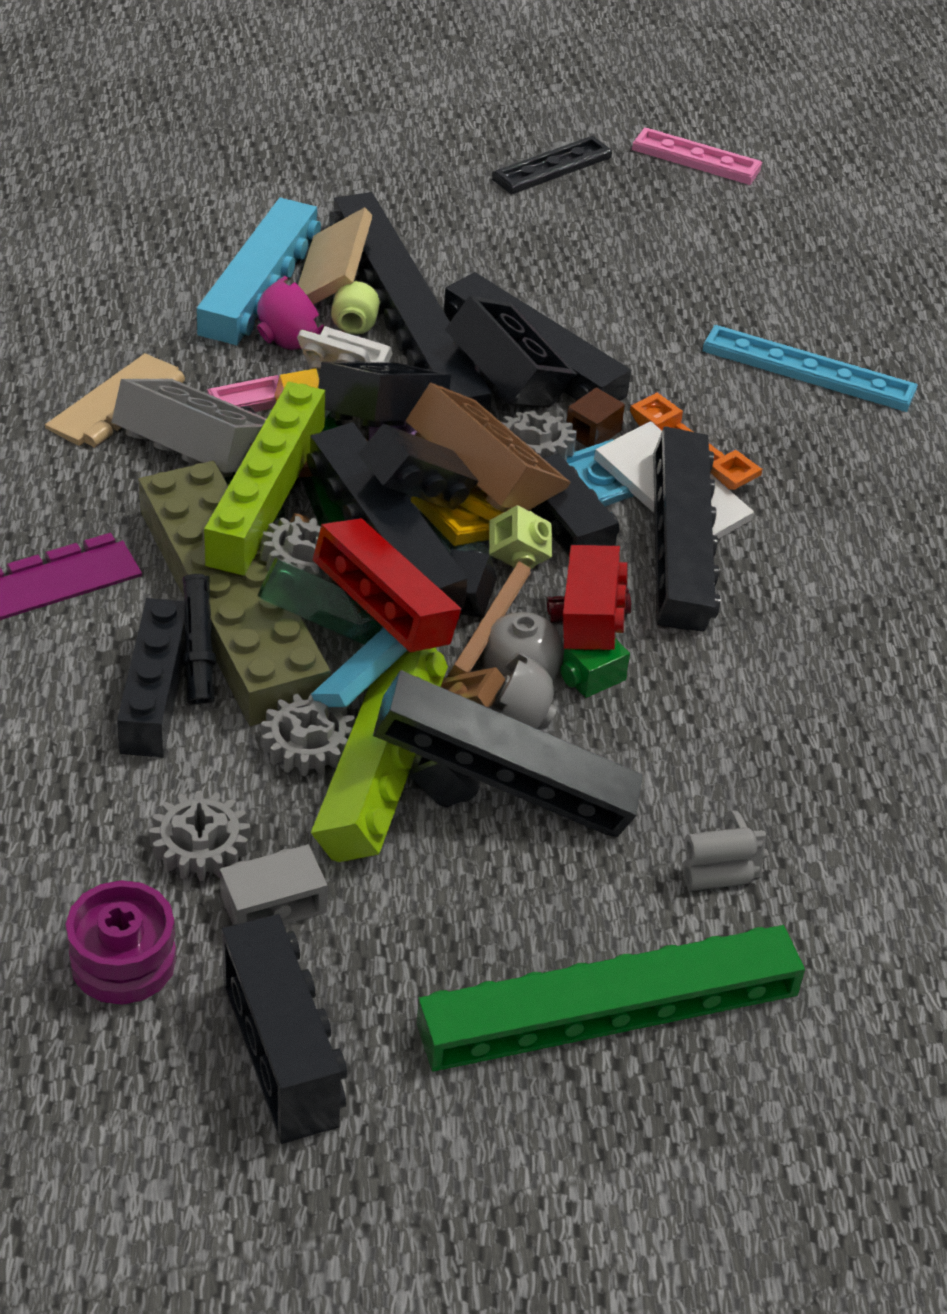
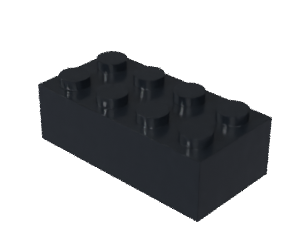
[222,914,347,1144]

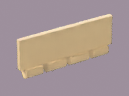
[45,353,185,448]

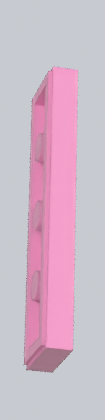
[632,127,762,185]

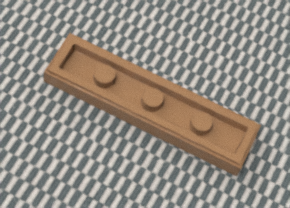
[447,561,531,677]

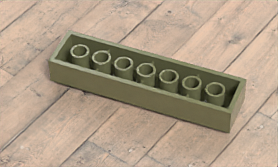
[138,461,331,726]

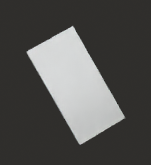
[594,421,754,539]

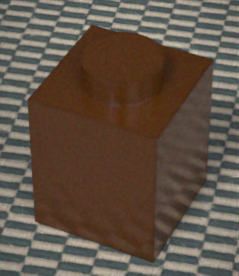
[566,387,625,447]

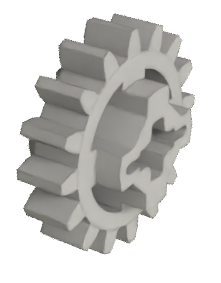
[501,410,576,462]
[260,516,332,588]
[261,694,355,776]
[149,791,250,881]

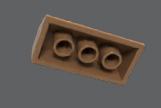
[406,382,571,512]

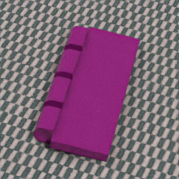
[0,532,142,620]

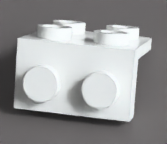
[297,326,393,377]

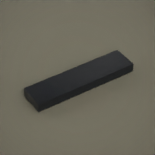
[492,136,612,195]

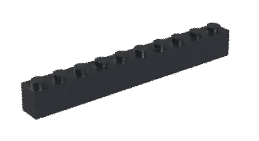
[329,192,492,412]

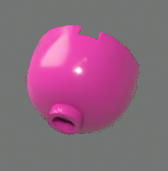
[257,276,324,350]

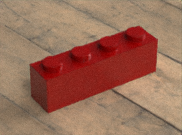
[312,518,462,653]

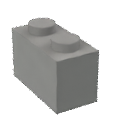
[220,844,328,925]

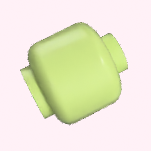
[331,281,380,335]

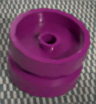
[65,880,177,1005]

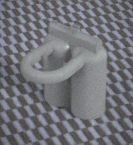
[683,810,769,891]

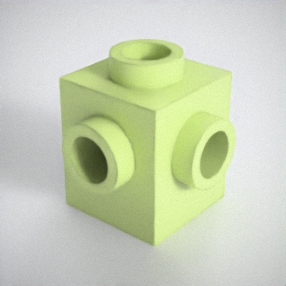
[489,505,552,569]

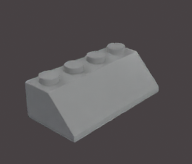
[111,379,266,477]

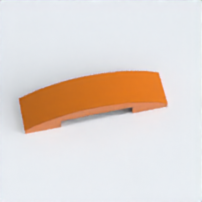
[630,392,763,490]

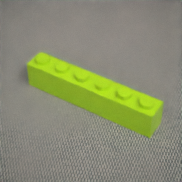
[204,382,325,576]
[311,648,448,862]

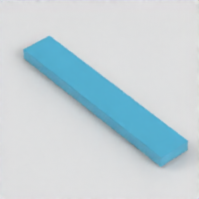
[702,325,918,412]

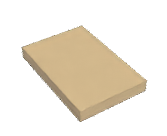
[298,207,373,305]

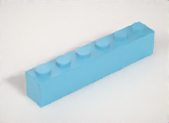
[196,197,321,345]

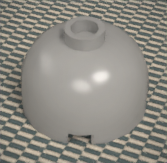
[480,612,564,682]
[489,652,557,729]

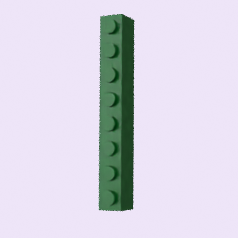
[417,925,805,1072]

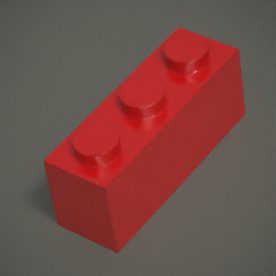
[563,545,628,650]

